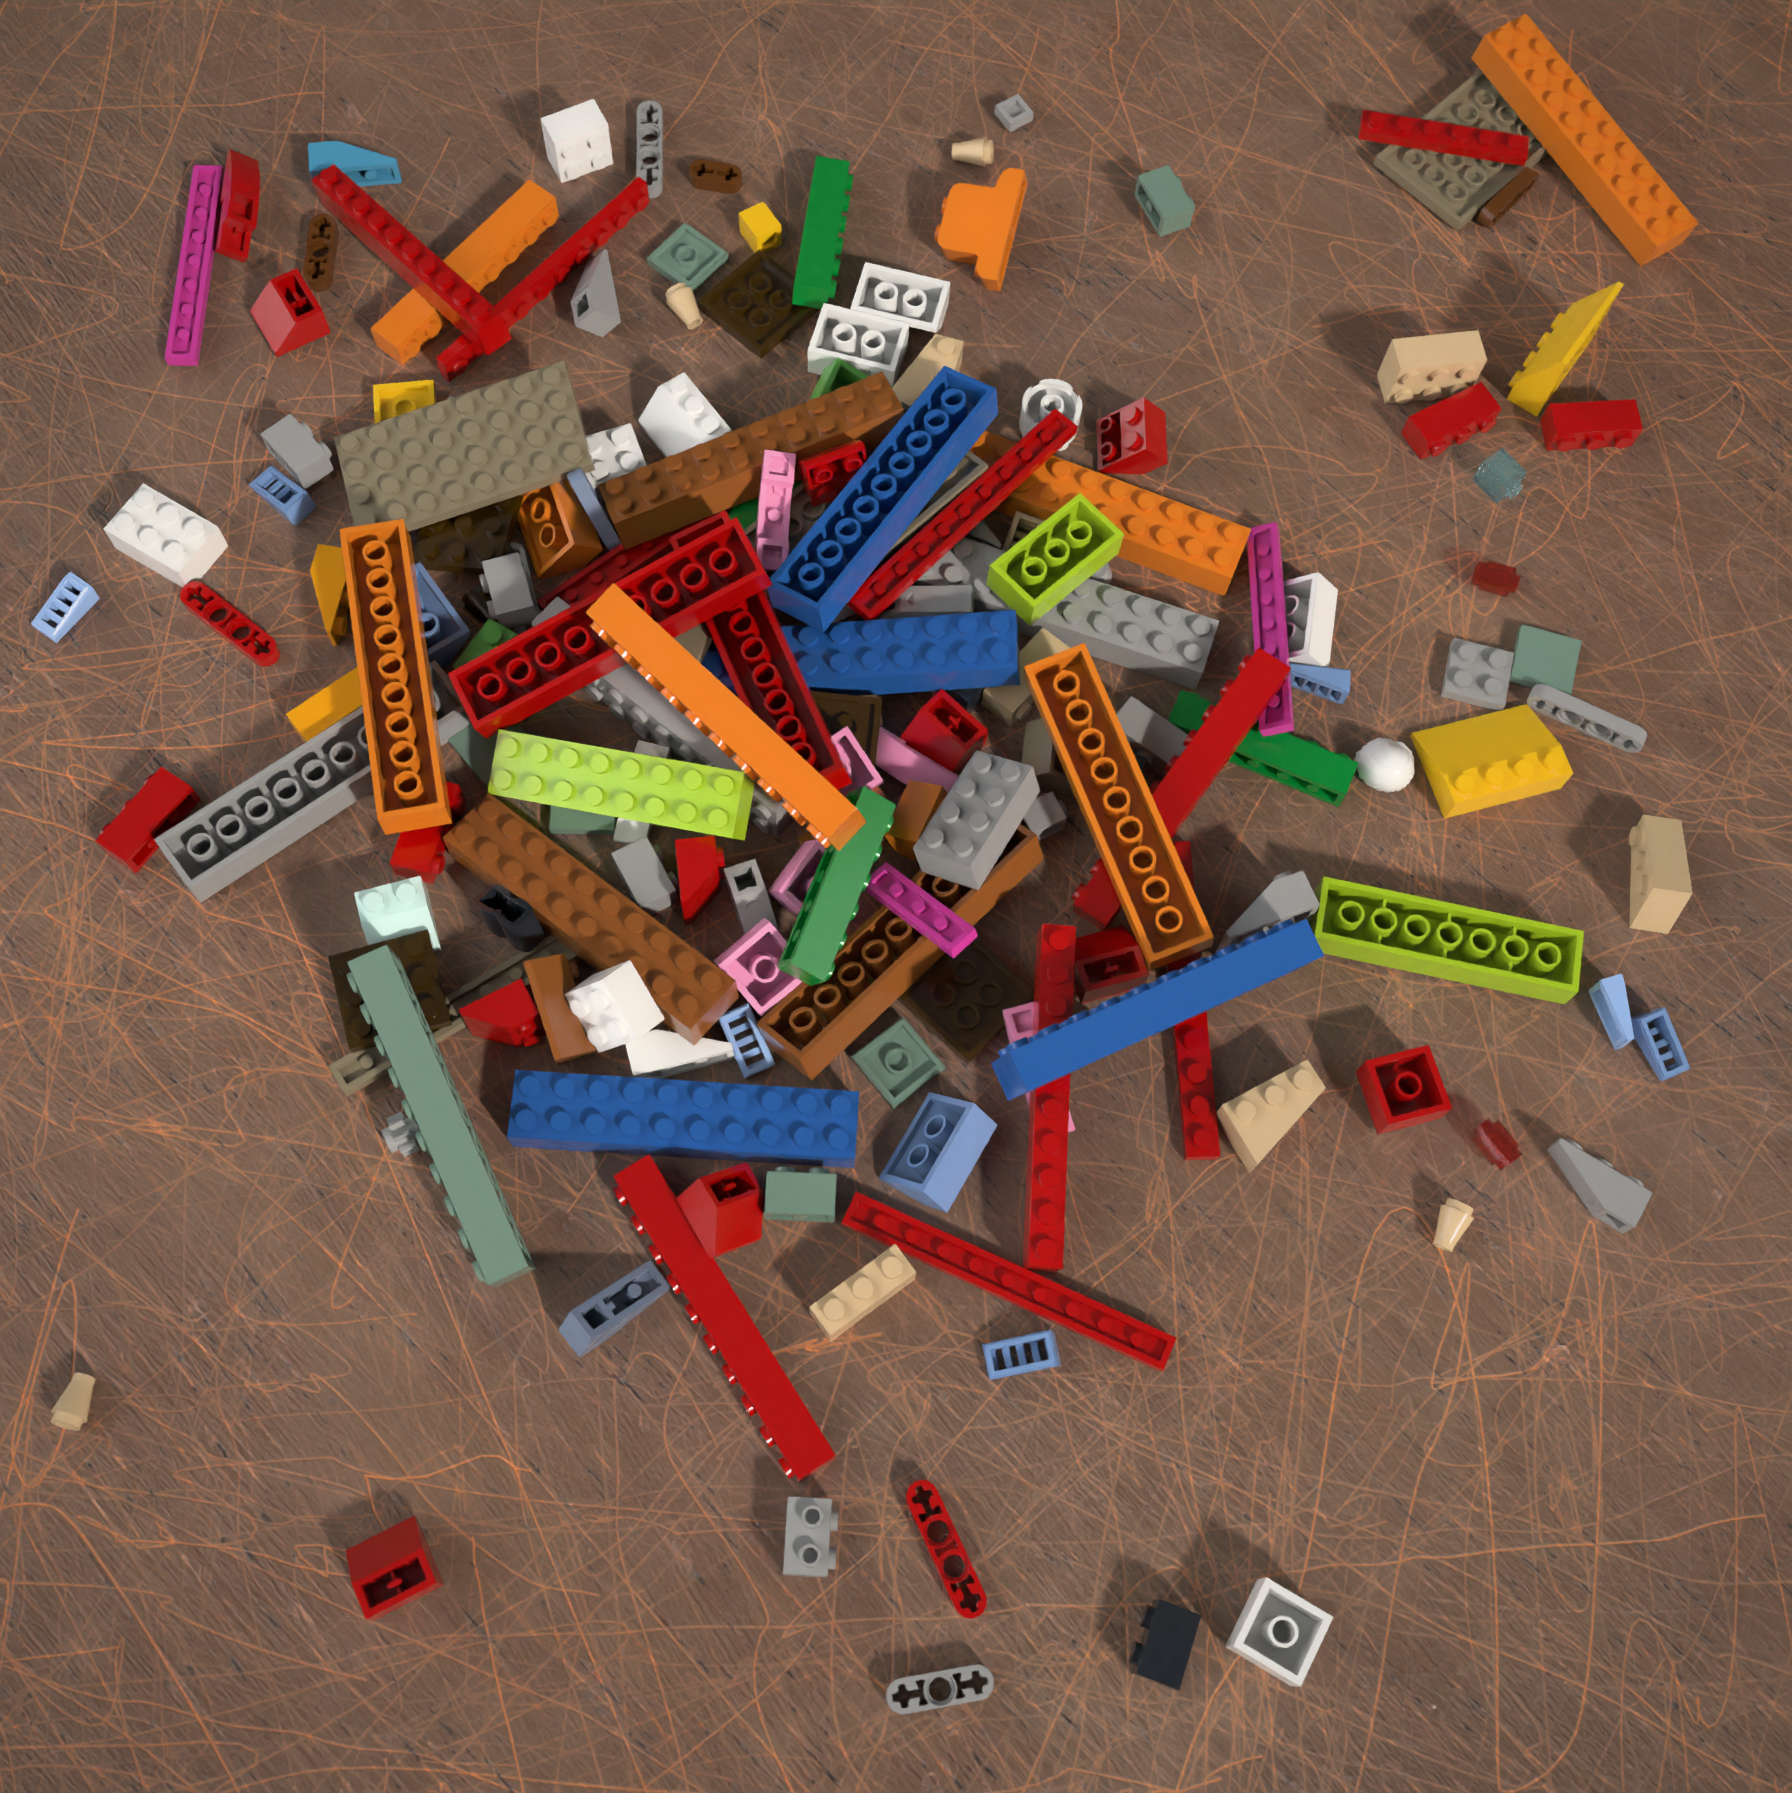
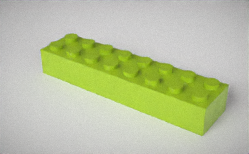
[487,729,756,841]
[1309,876,1584,1005]

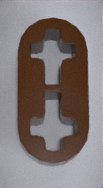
[689,159,742,194]

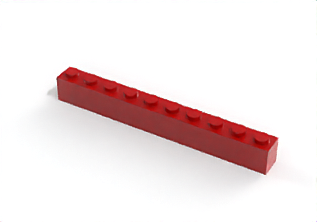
[311,164,512,356]
[1071,647,1291,931]
[1022,924,1076,1272]
[612,1154,836,1483]

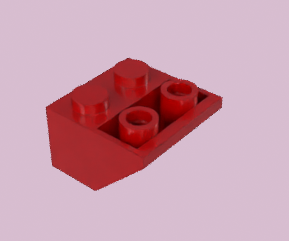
[250,268,331,357]
[1096,397,1168,475]
[797,439,867,507]
[900,689,988,774]
[1074,926,1149,1004]
[676,1162,764,1259]
[346,1515,444,1620]

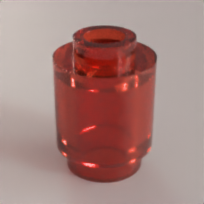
[1471,560,1520,597]
[1472,1118,1522,1171]

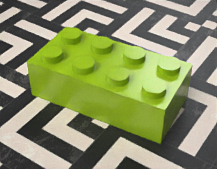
[986,493,1124,626]

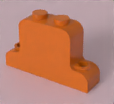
[934,168,1028,292]

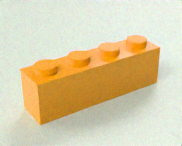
[286,667,362,742]

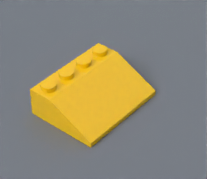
[1507,281,1624,417]
[1410,704,1573,819]

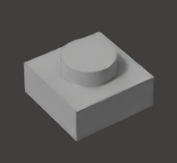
[994,94,1034,132]

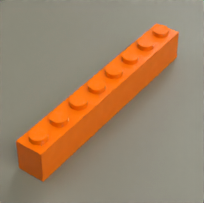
[370,179,559,365]

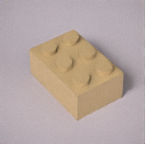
[1377,330,1487,404]

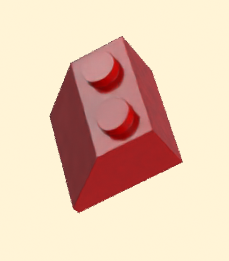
[675,836,725,925]
[458,978,546,1048]

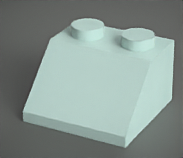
[354,876,441,951]

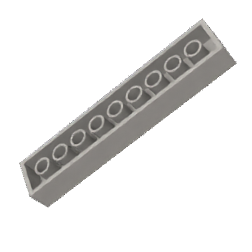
[911,527,1219,690]
[531,596,794,838]
[154,660,471,903]

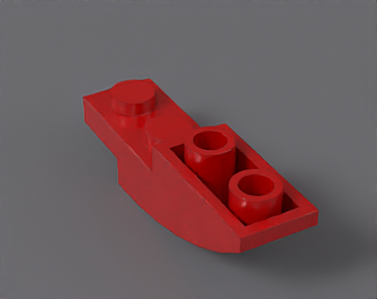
[215,149,260,263]

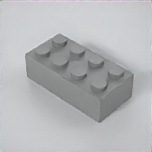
[913,750,1040,890]

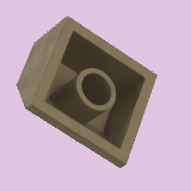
[1022,718,1075,797]

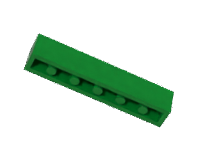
[792,155,854,309]
[1167,690,1359,807]
[777,786,896,986]

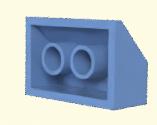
[415,562,471,669]
[879,1092,997,1213]

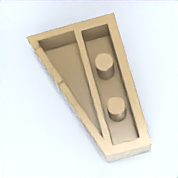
[892,334,964,407]
[1629,814,1693,934]

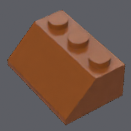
[523,953,597,1065]

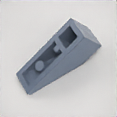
[558,1260,671,1358]

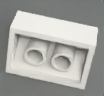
[850,262,950,333]
[638,372,732,457]
[1283,572,1338,667]

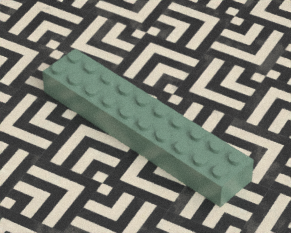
[346,944,536,1287]

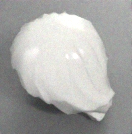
[1354,737,1415,793]

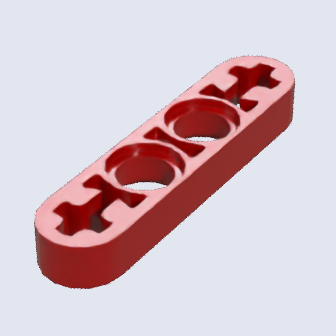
[180,581,280,667]
[905,1480,987,1619]

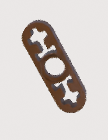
[1477,166,1539,229]
[303,213,339,292]

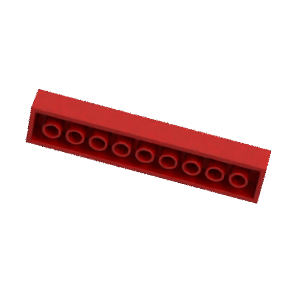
[669,510,853,790]
[448,517,773,739]

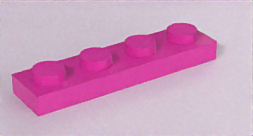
[865,862,978,958]

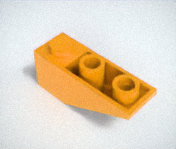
[310,544,350,646]

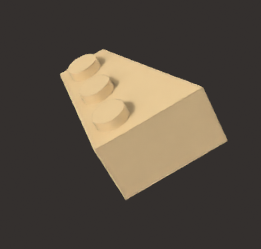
[1216,1059,1326,1174]

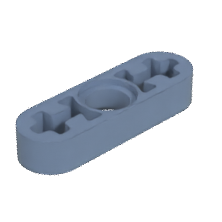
[567,467,621,551]

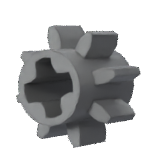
[382,1111,420,1157]

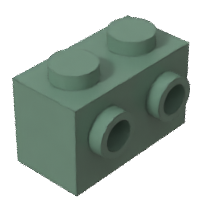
[1134,165,1195,237]
[764,1166,837,1223]

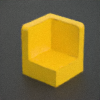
[739,202,782,253]

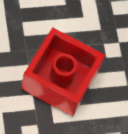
[1356,1045,1452,1135]

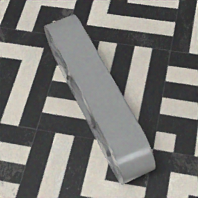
[886,1664,994,1714]

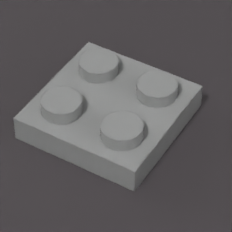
[1440,638,1514,711]

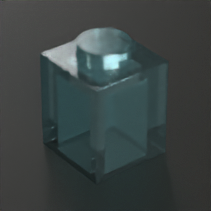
[1472,448,1527,504]

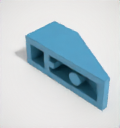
[308,141,402,187]

